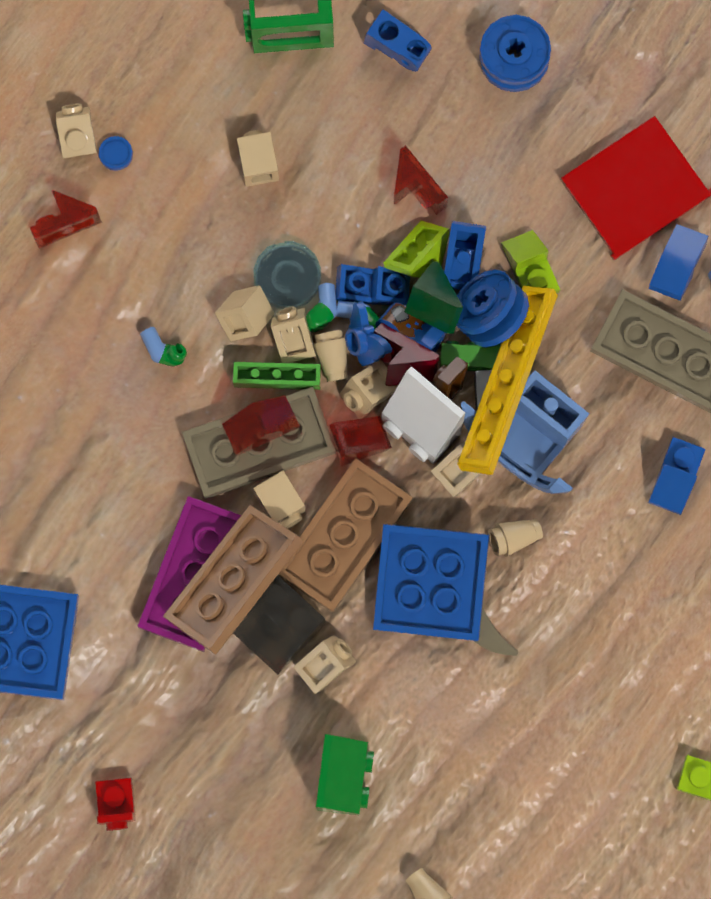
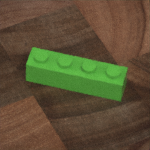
[440,341,501,372]
[233,362,321,390]

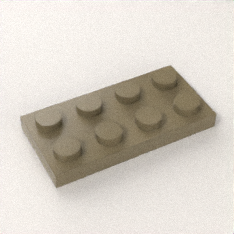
[590,289,711,413]
[182,387,336,499]

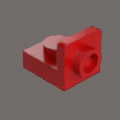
[95,778,136,831]

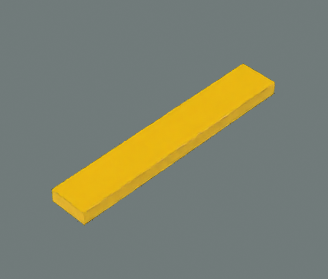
[457,286,558,475]

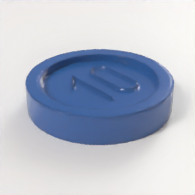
[99,136,133,171]

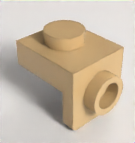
[56,103,97,159]

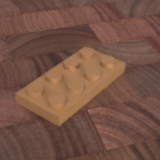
[278,458,413,613]
[163,505,303,655]

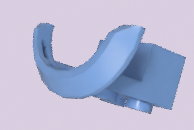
[461,370,590,494]

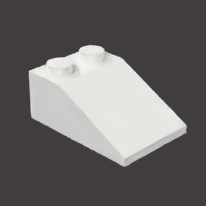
[382,366,465,464]

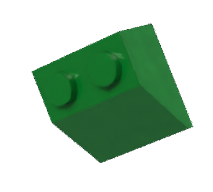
[316,734,374,816]

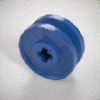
[479,15,551,92]
[457,269,529,347]

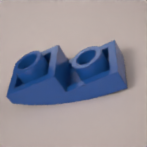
[649,224,709,301]
[335,264,410,306]

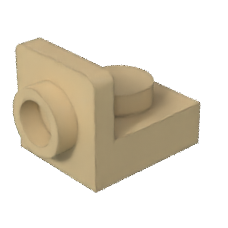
[271,307,316,363]
[340,360,398,419]
[431,442,481,497]
[293,635,356,694]

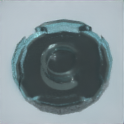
[254,241,321,309]

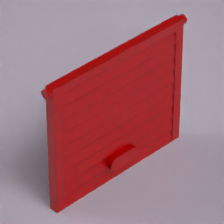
[560,116,711,260]

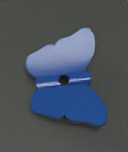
[345,301,392,366]

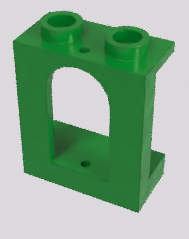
[243,0,334,53]

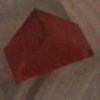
[222,395,300,456]
[329,416,392,467]

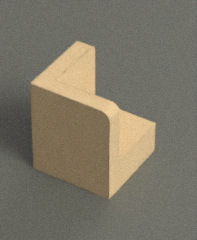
[215,285,274,342]

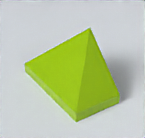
[383,220,450,278]

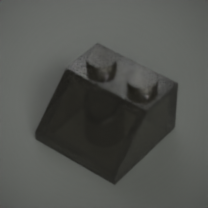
[233,575,326,675]

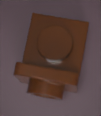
[430,357,468,401]

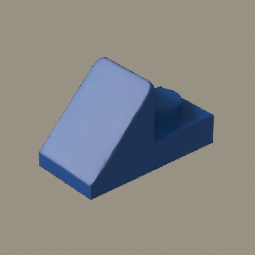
[444,221,486,290]
[648,437,706,515]

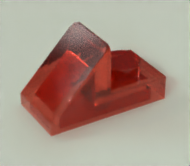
[394,145,448,215]
[30,190,102,249]

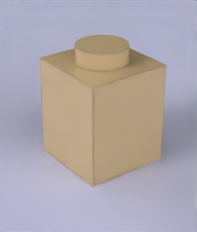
[237,130,279,187]
[253,470,306,529]

